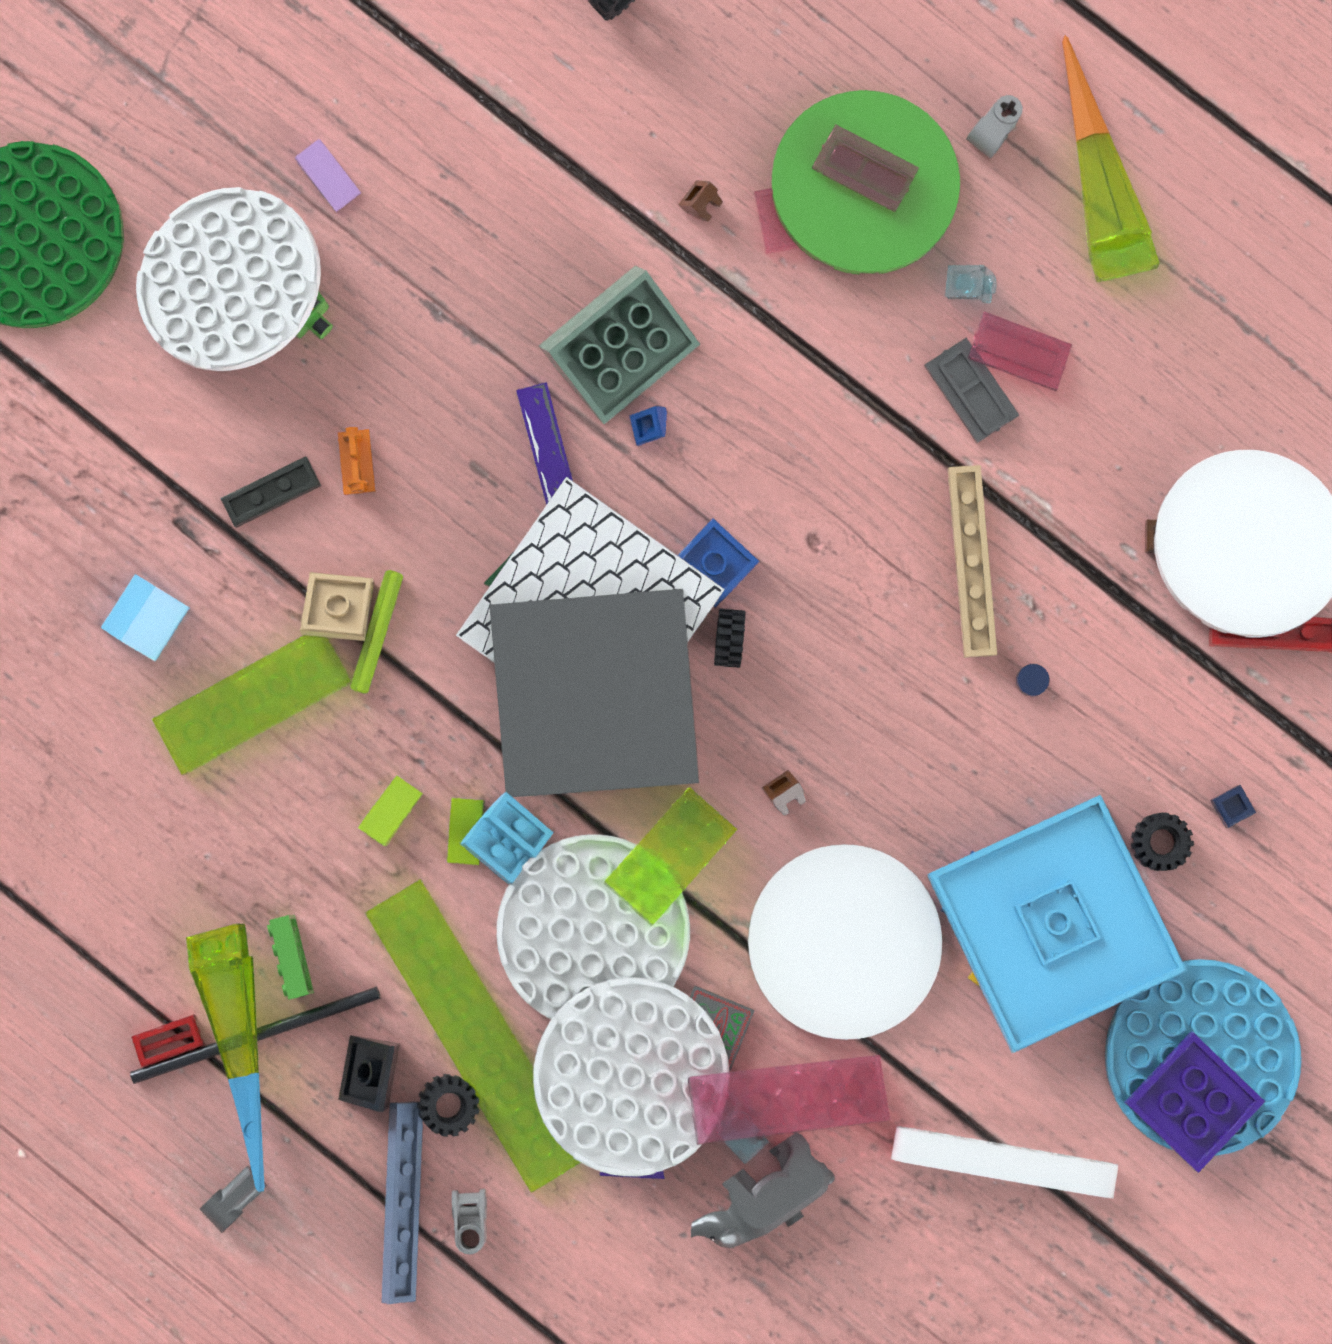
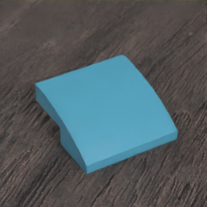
[460,792,554,884]

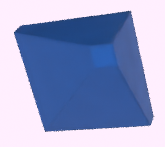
[629,406,667,446]

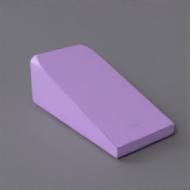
[295,139,361,212]

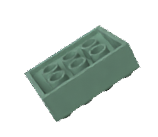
[539,266,700,424]

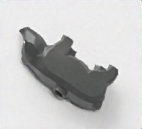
[691,1132,835,1248]

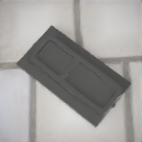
[924,337,1019,443]

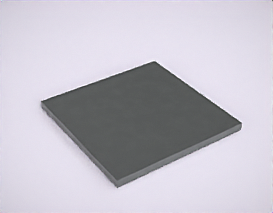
[489,589,700,797]

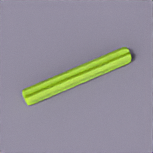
[350,570,403,694]

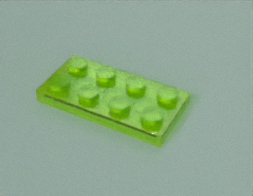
[604,787,738,926]

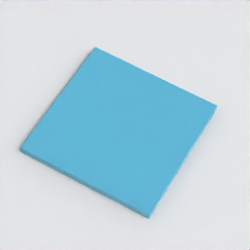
[927,795,1187,1053]

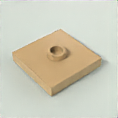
[300,572,374,641]

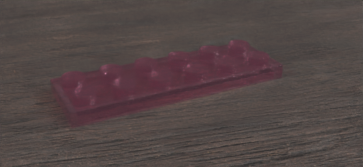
[688,1055,890,1145]

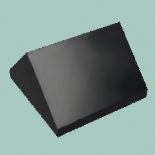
[338,1035,400,1112]

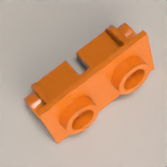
[337,427,376,495]

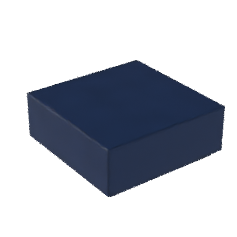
[1210,785,1256,828]

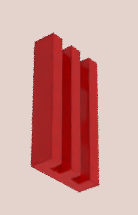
[131,1014,205,1068]

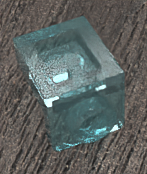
[945,265,997,303]

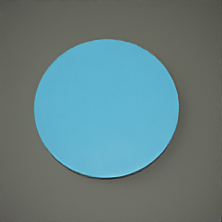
[1105,959,1301,1156]

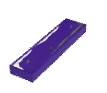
[516,382,573,505]

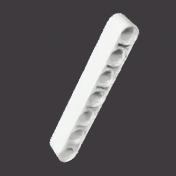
[891,1126,1118,1198]

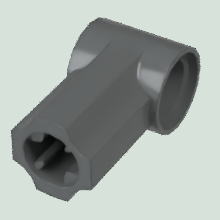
[199,1165,267,1233]

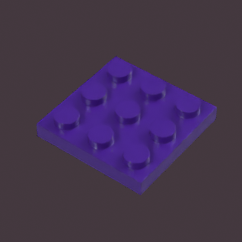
[1124,1032,1265,1173]

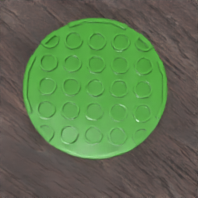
[771,90,960,275]

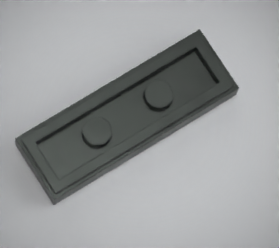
[220,456,321,528]

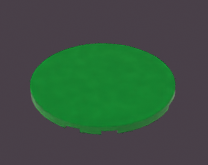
[0,141,124,328]

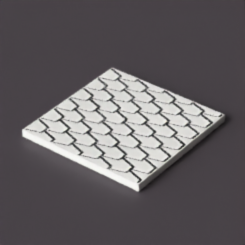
[456,477,725,662]

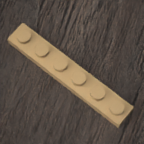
[948,465,997,658]

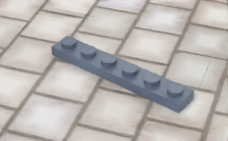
[381,1101,423,1304]

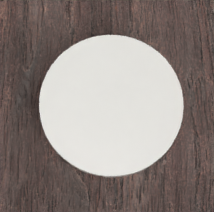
[136,187,321,371]
[1154,450,1332,638]
[497,835,690,1019]
[748,844,942,1040]
[533,978,729,1176]

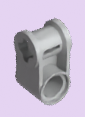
[966,95,1023,159]
[452,1189,487,1255]

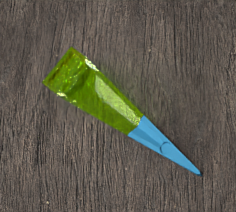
[186,923,265,1192]

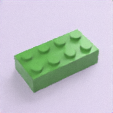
[267,915,314,1000]

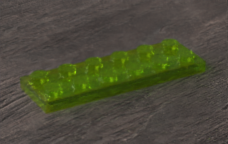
[152,635,352,775]

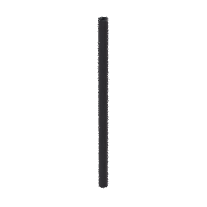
[130,986,381,1084]

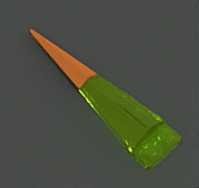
[1062,35,1160,283]

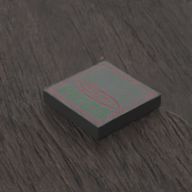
[690,985,755,1071]

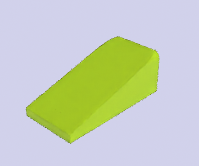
[358,775,423,846]
[447,798,485,865]

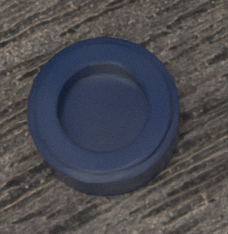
[1016,664,1050,697]

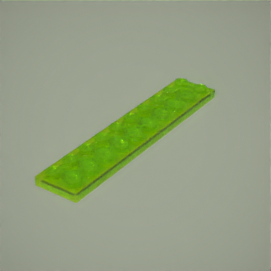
[365,879,581,1193]

